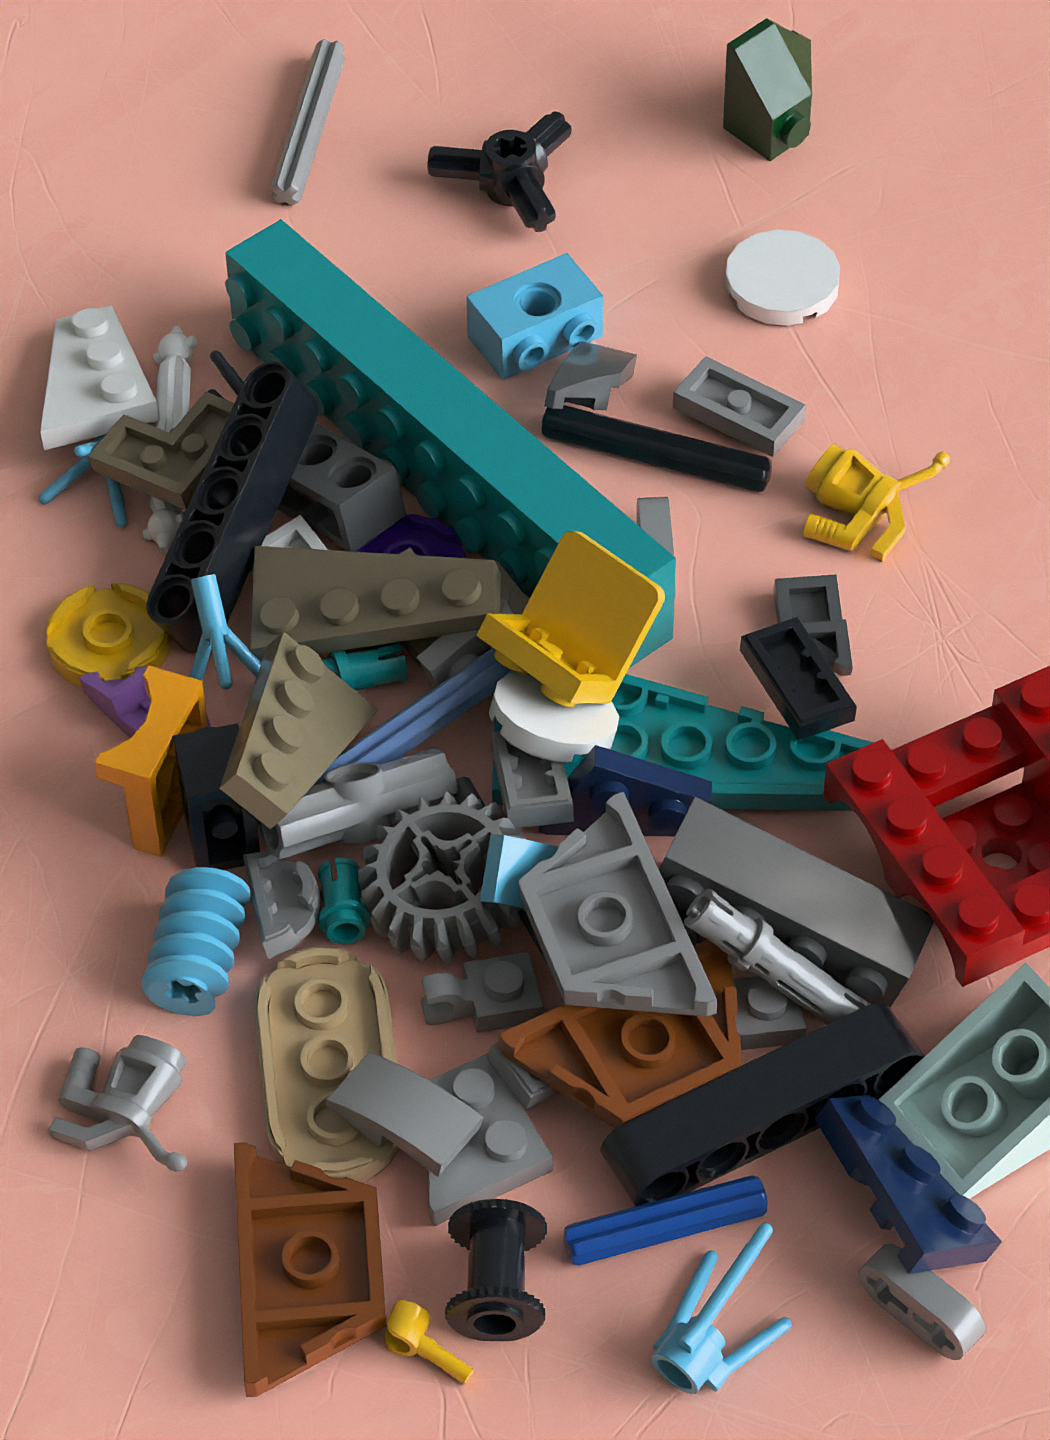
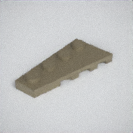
[250,546,501,662]
[219,631,378,829]

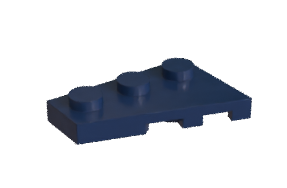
[815,1095,1002,1274]

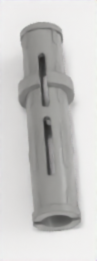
[684,889,867,1025]

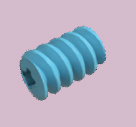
[142,867,251,1016]

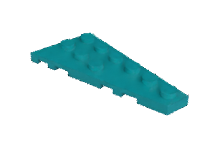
[492,674,874,811]

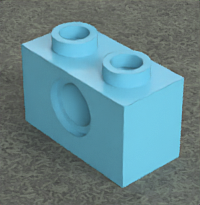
[466,253,603,380]

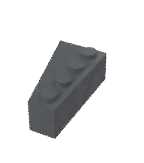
[659,797,934,1007]

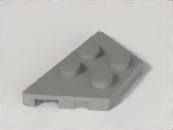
[518,792,717,1017]

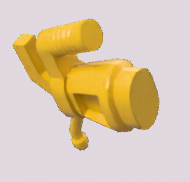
[803,444,950,562]

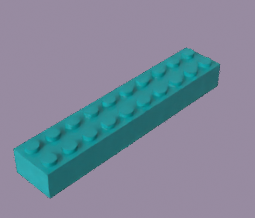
[225,219,676,668]

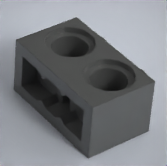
[278,424,407,552]

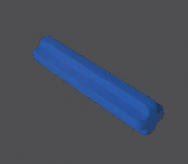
[563,1175,768,1265]

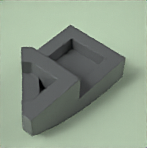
[544,341,637,410]
[773,574,853,676]

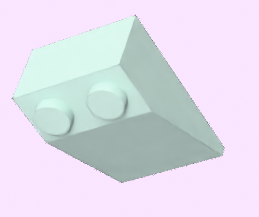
[879,962,1050,1199]

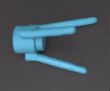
[651,1223,792,1394]

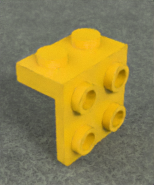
[476,531,665,708]

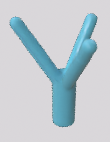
[39,435,128,528]
[189,574,261,689]

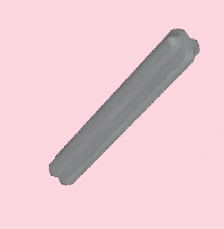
[270,39,345,206]

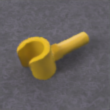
[384,1300,474,1384]

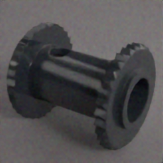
[445,1199,547,1341]

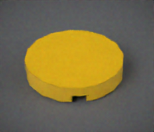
[46,583,171,688]

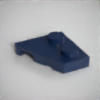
[539,745,712,837]

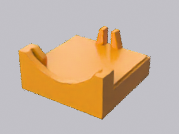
[94,665,208,857]

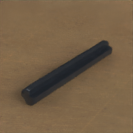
[542,405,772,492]

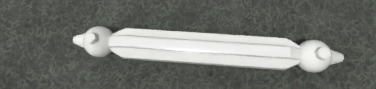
[143,326,198,553]

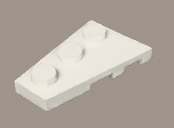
[40,305,160,451]

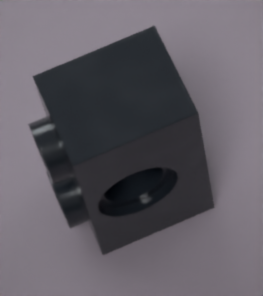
[173,723,261,870]

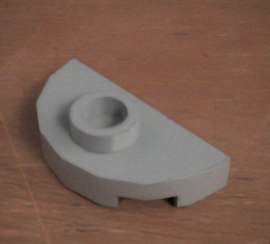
[243,851,321,959]

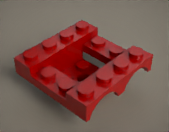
[823,666,1050,987]

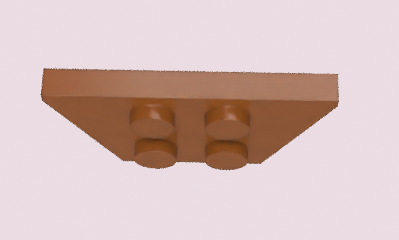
[497,939,742,1129]
[234,1142,387,1397]

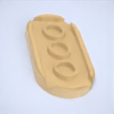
[254,946,399,1183]

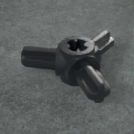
[427,111,572,232]

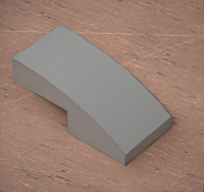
[325,1052,483,1177]

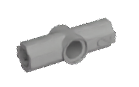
[258,748,458,859]

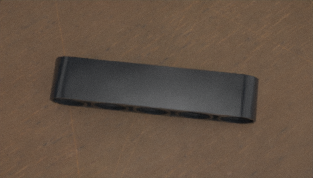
[146,361,319,653]
[600,1002,925,1206]

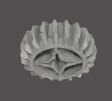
[358,791,525,965]

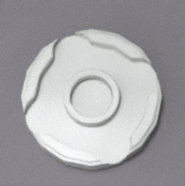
[725,229,840,326]
[489,672,619,763]

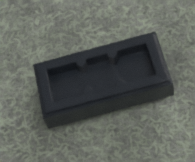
[740,617,857,741]

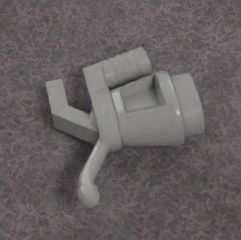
[48,1035,187,1172]

